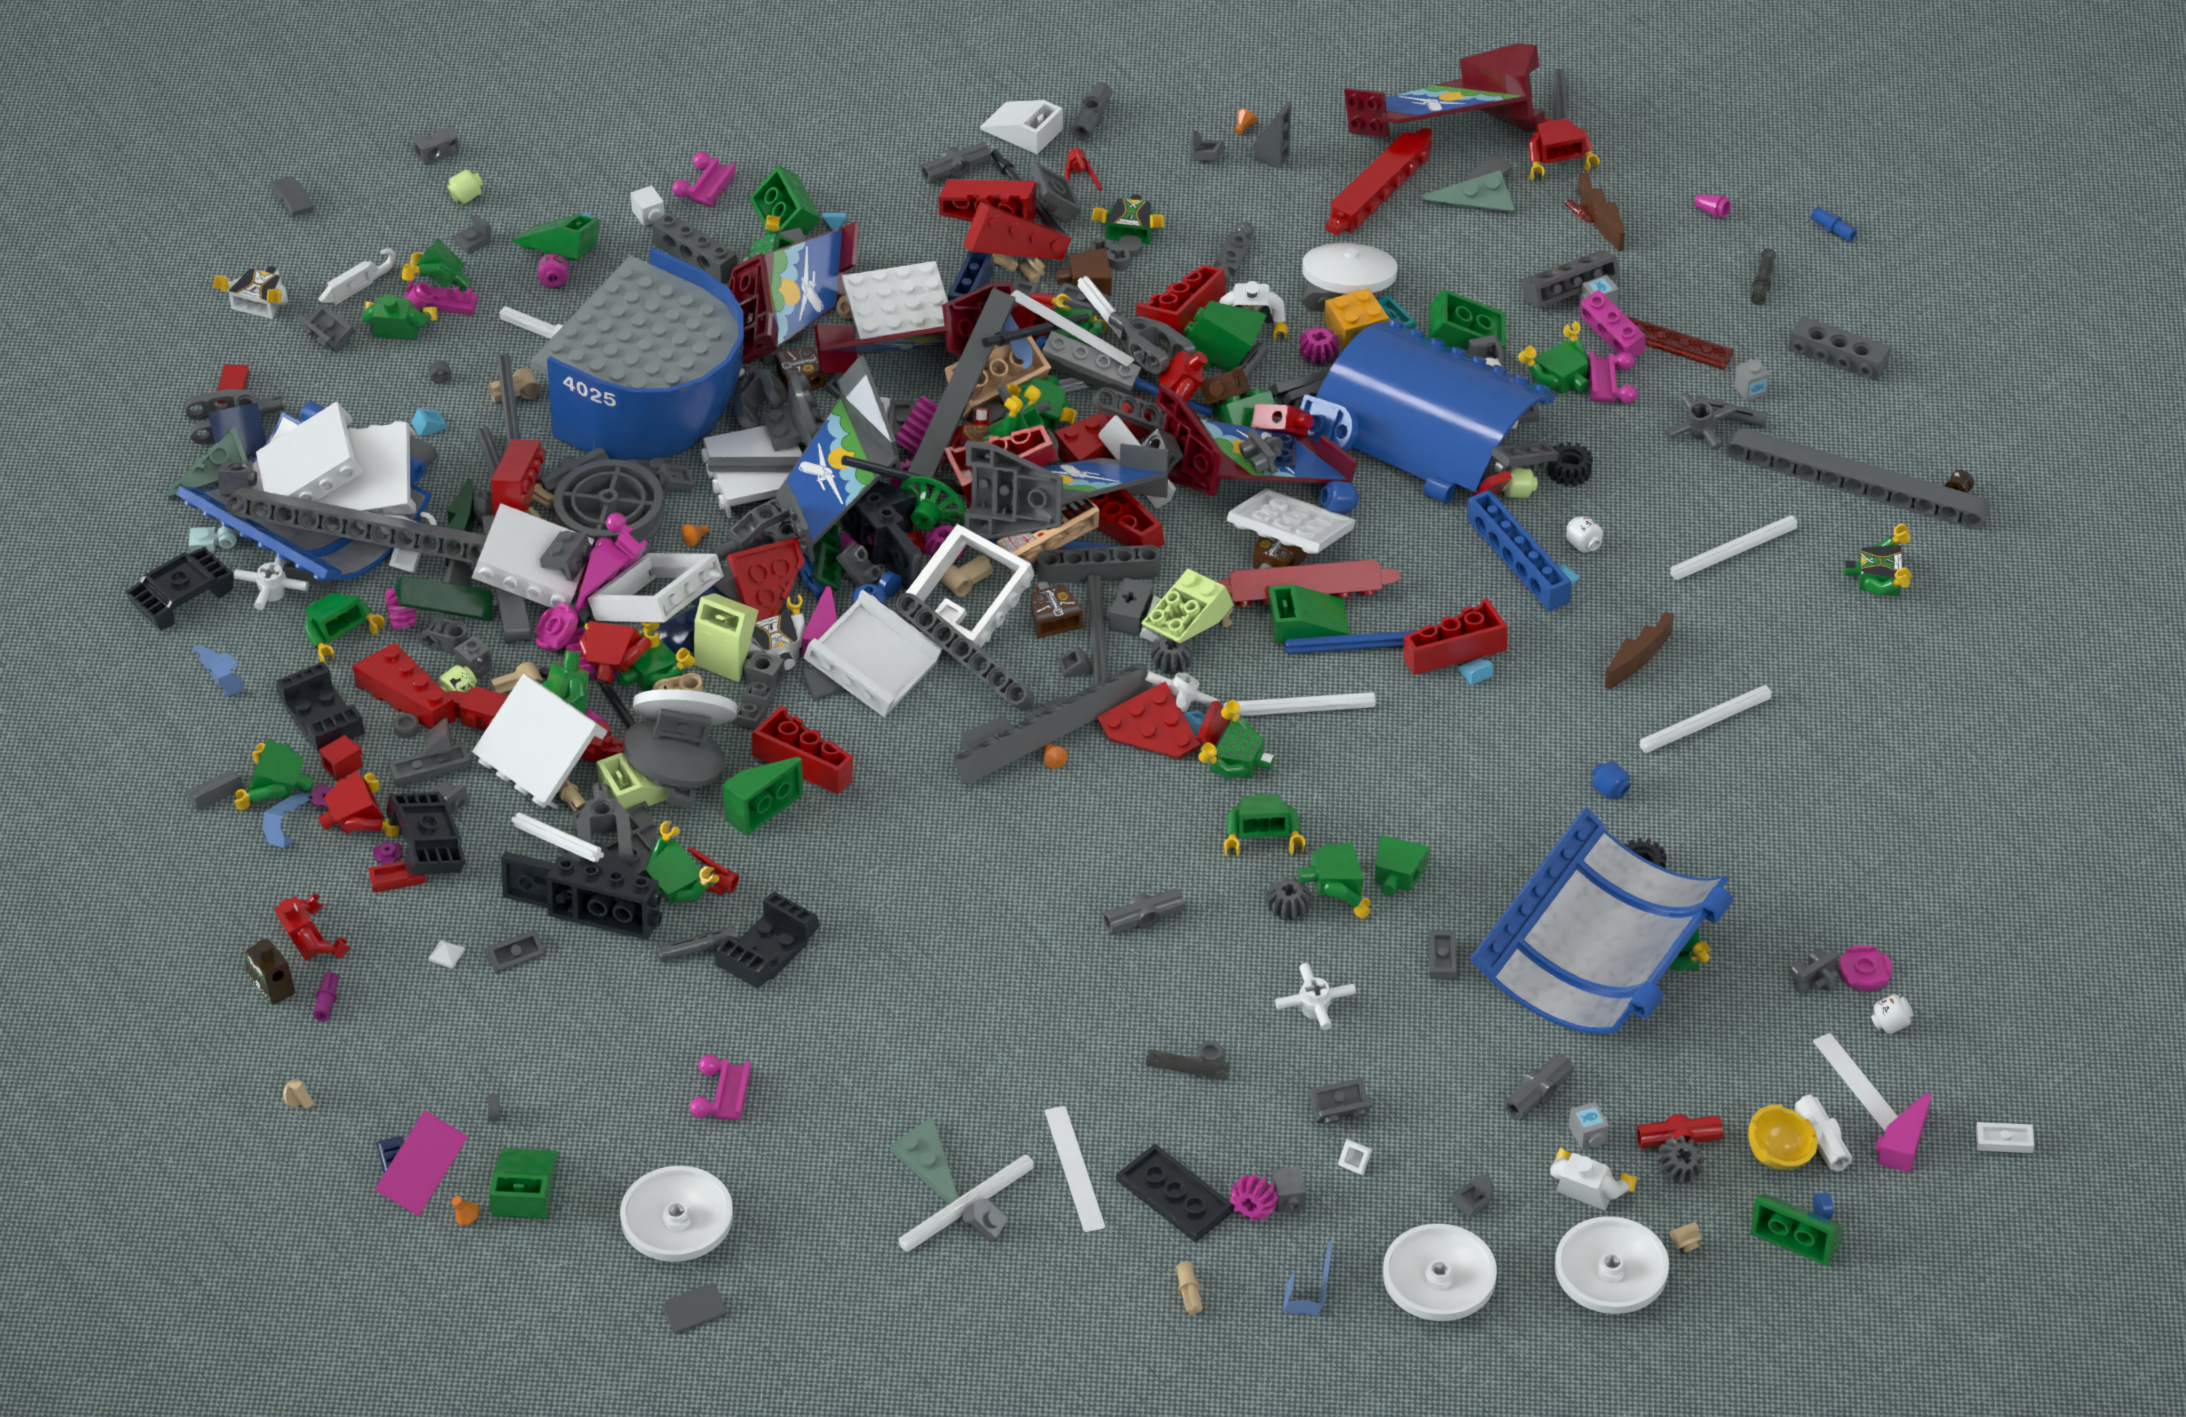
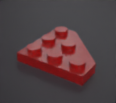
[727,537,805,622]
[1097,681,1201,760]

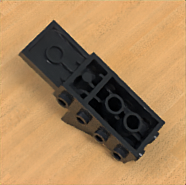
[836,480,922,590]
[501,842,662,940]

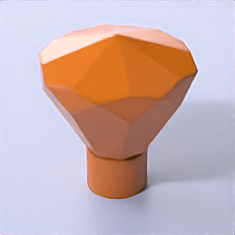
[1234,109,1258,135]
[681,524,709,547]
[1043,743,1068,769]
[451,1196,480,1225]

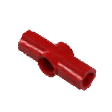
[1636,1114,1723,1149]

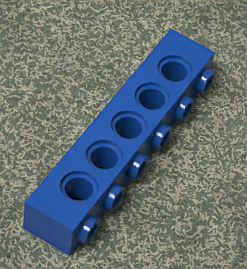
[1467,490,1572,611]

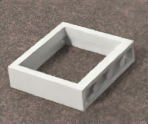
[906,524,1035,649]
[588,553,724,622]

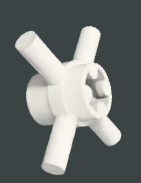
[234,557,309,610]
[1145,671,1220,712]
[1275,963,1356,1030]

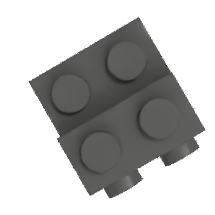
[1030,162,1081,223]

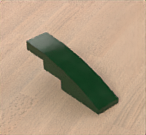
[445,478,475,567]
[811,524,842,592]

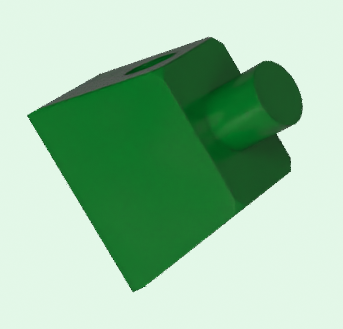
[1374,835,1429,896]

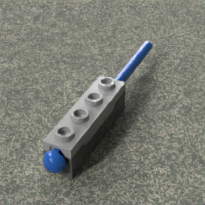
[1035,331,1214,417]

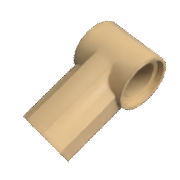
[489,367,541,403]
[940,555,993,597]
[489,662,544,696]

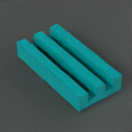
[1377,295,1417,329]

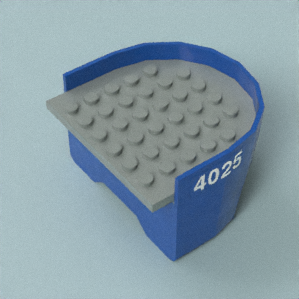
[530,247,743,461]

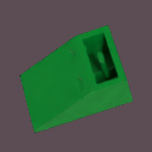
[513,214,599,260]
[1268,584,1350,644]
[489,1148,558,1219]

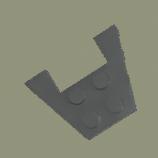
[558,801,658,877]

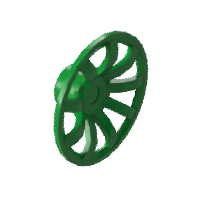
[900,476,967,530]

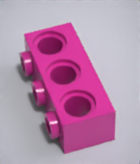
[1580,289,1646,358]

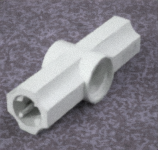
[1795,1094,1852,1172]

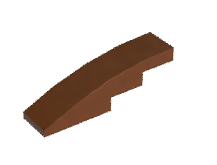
[1577,173,1625,251]
[1605,612,1674,689]

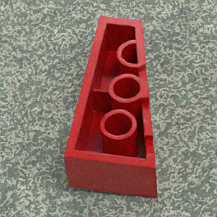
[939,180,1037,222]
[1088,489,1165,548]
[1404,598,1508,675]

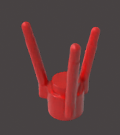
[1064,148,1103,191]
[688,847,739,896]

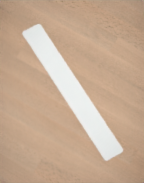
[1011,290,1134,366]
[1813,1033,1898,1131]
[1045,1106,1105,1232]

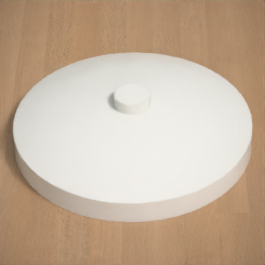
[1302,243,1397,294]
[633,689,737,726]
[620,1166,733,1262]
[1555,1217,1669,1314]
[1383,1224,1497,1321]

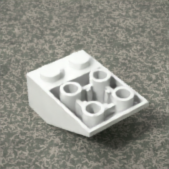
[980,100,1063,154]

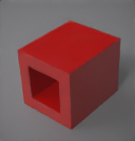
[319,735,363,781]

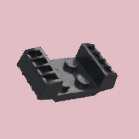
[126,547,234,631]
[276,661,365,753]
[386,791,466,875]
[715,891,820,989]

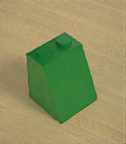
[1183,301,1267,372]

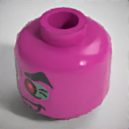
[538,253,569,288]

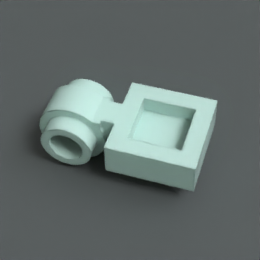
[188,526,237,553]

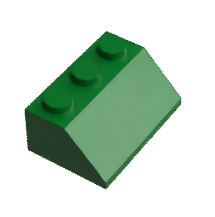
[749,165,821,235]
[1750,1194,1844,1266]

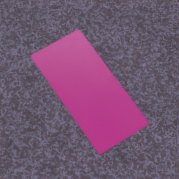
[375,1110,468,1216]

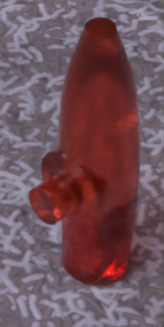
[1565,199,1594,223]

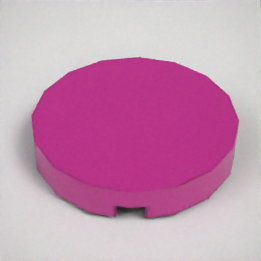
[535,603,578,652]
[1838,945,1892,991]

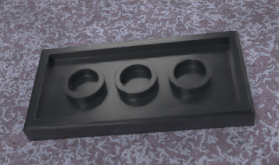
[1116,1144,1235,1243]

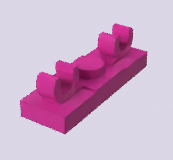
[404,280,479,315]

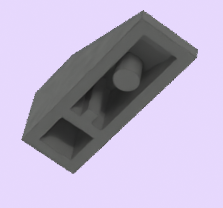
[1253,101,1292,169]

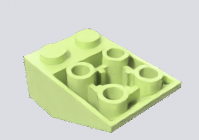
[1142,569,1234,643]
[694,593,759,682]
[597,753,668,810]

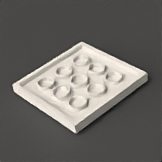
[842,261,948,340]
[1227,488,1356,554]

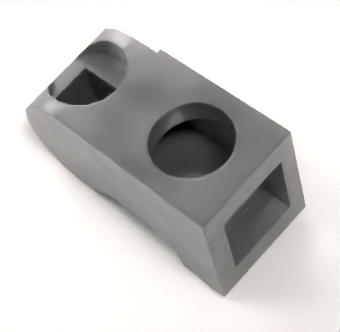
[412,128,459,165]

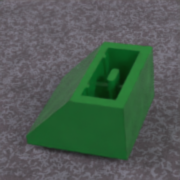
[1212,388,1278,427]

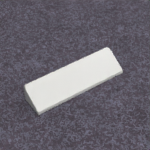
[1098,415,1176,508]

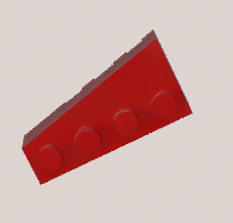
[963,202,1072,260]
[1136,265,1226,337]
[1054,397,1151,463]
[944,425,1058,501]
[491,439,546,518]
[352,642,456,730]
[752,705,853,794]

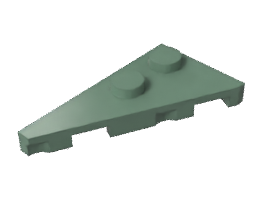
[1423,170,1515,214]
[166,427,248,499]
[890,1117,959,1204]

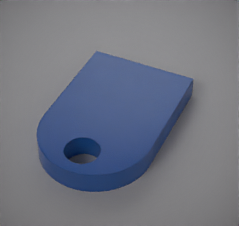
[1300,394,1358,452]

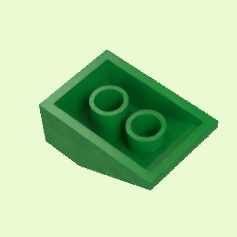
[1429,288,1506,349]
[722,757,804,836]

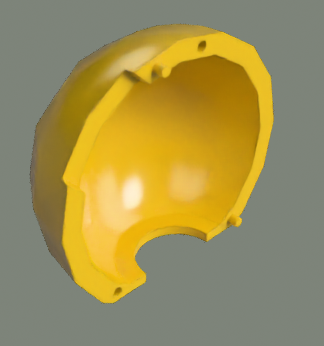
[1749,1105,1818,1171]

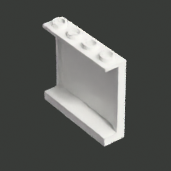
[256,402,364,515]
[313,421,416,524]
[701,425,802,518]
[472,503,594,609]
[804,590,943,718]
[472,674,608,809]

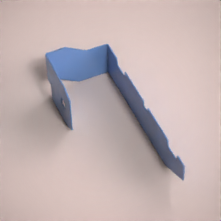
[1002,314,1033,369]
[191,645,244,697]
[262,792,310,848]
[1283,1240,1332,1316]

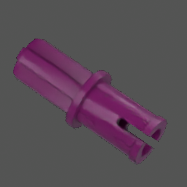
[313,971,339,1022]

